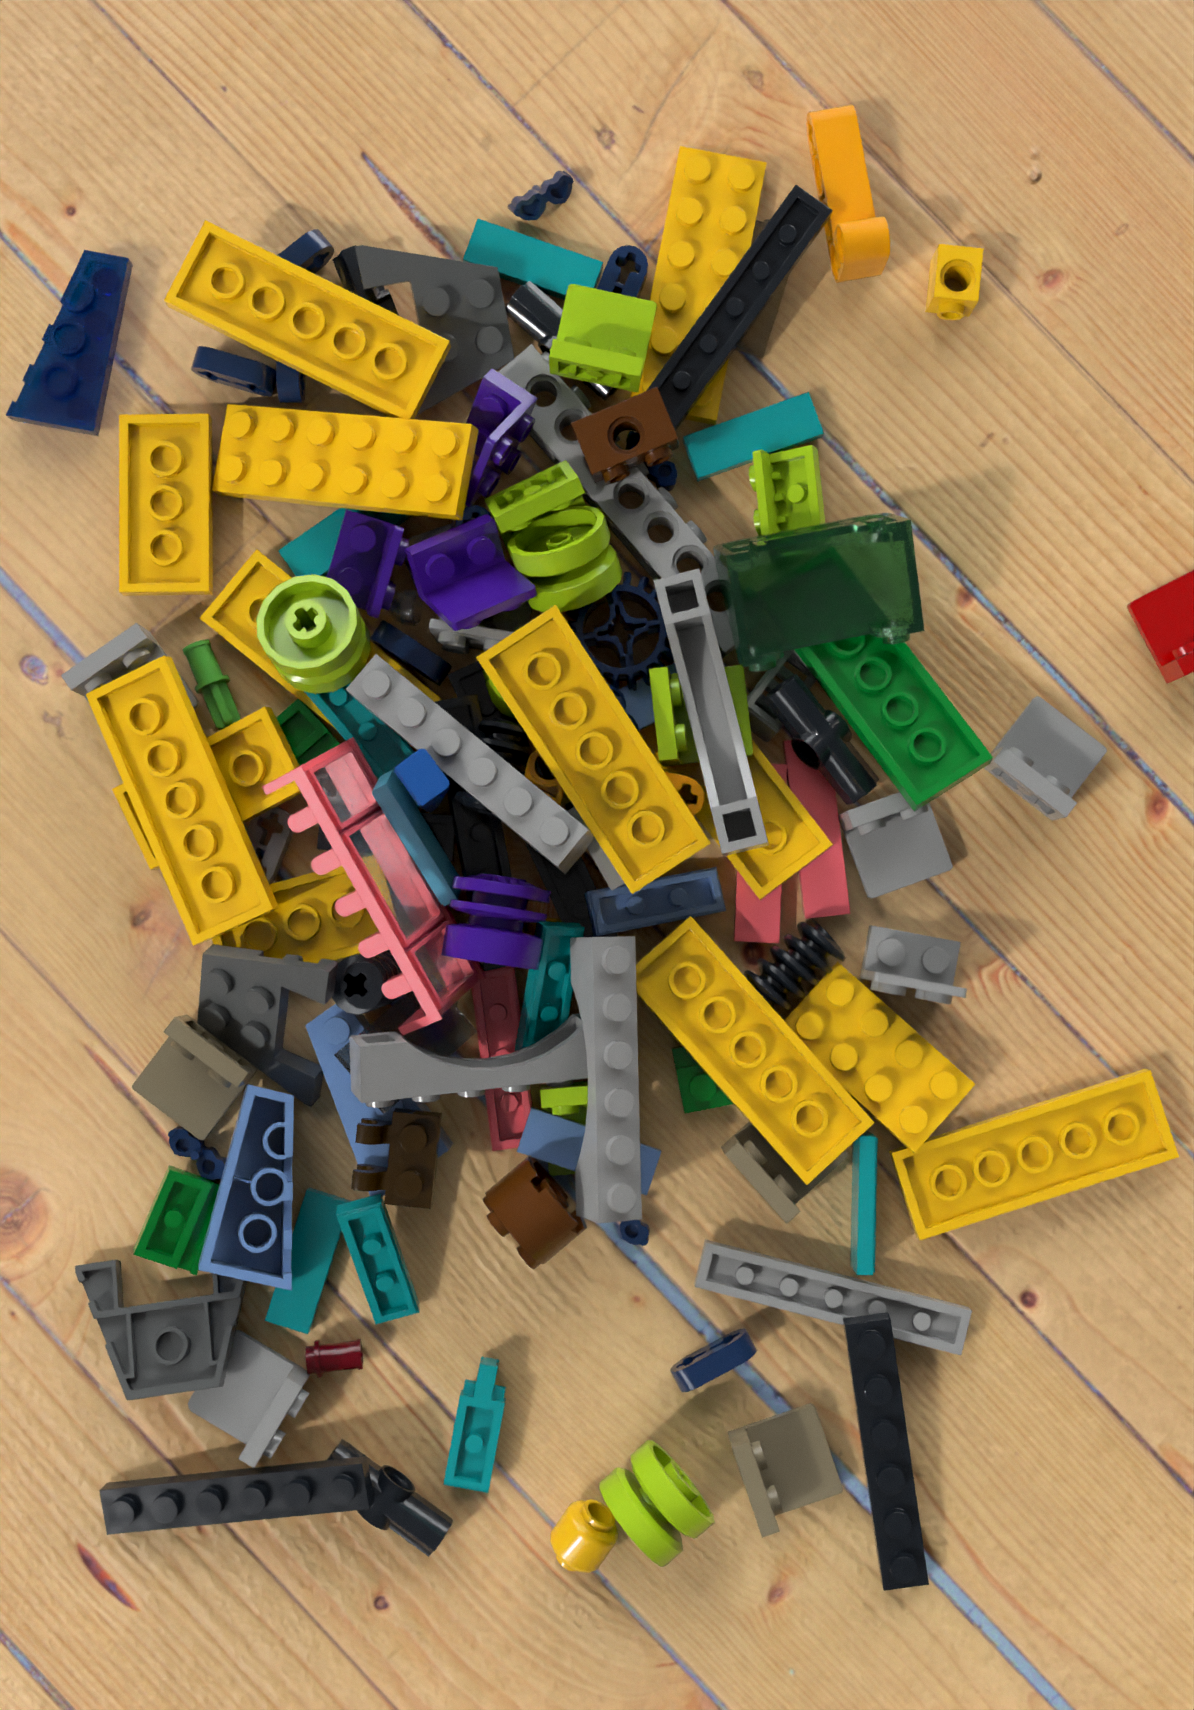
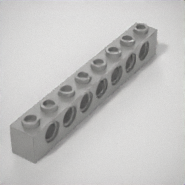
[498,344,766,659]

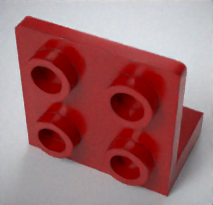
[1127,570,1194,684]

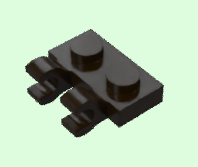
[351,1108,442,1209]

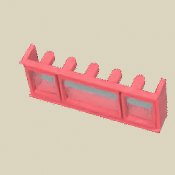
[262,737,487,1036]

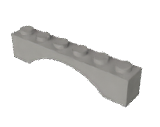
[654,568,769,856]
[346,654,595,874]
[570,936,642,1223]
[349,1013,588,1108]

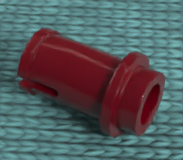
[305,1339,363,1378]

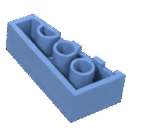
[305,1004,453,1197]
[198,1084,294,1291]

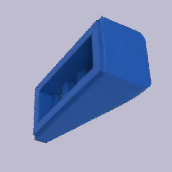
[394,749,450,813]

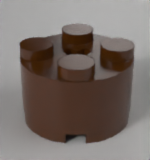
[482,1156,587,1269]

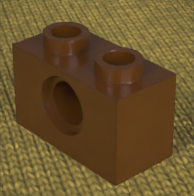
[571,387,679,485]

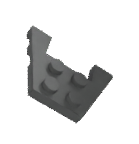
[355,245,514,417]
[197,944,338,1107]
[75,1260,247,1400]

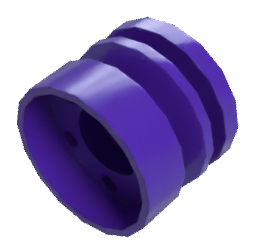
[441,873,551,970]

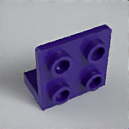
[465,369,538,507]
[326,509,409,618]
[405,514,537,631]

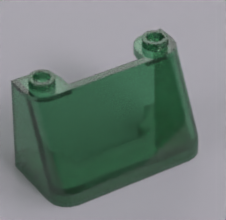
[713,513,925,671]

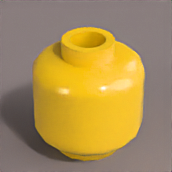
[550,1499,618,1573]

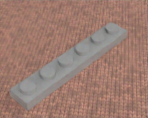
[694,1239,972,1355]

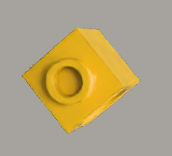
[925,244,984,320]

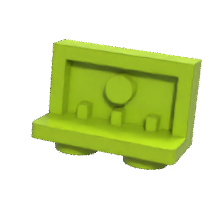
[749,445,827,546]

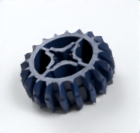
[565,572,674,691]

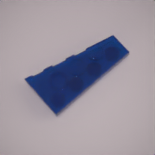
[6,250,133,436]

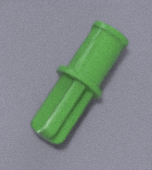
[183,639,241,730]

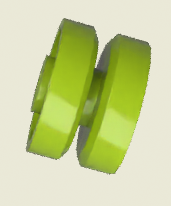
[507,506,622,612]
[256,574,371,694]
[599,1440,715,1567]

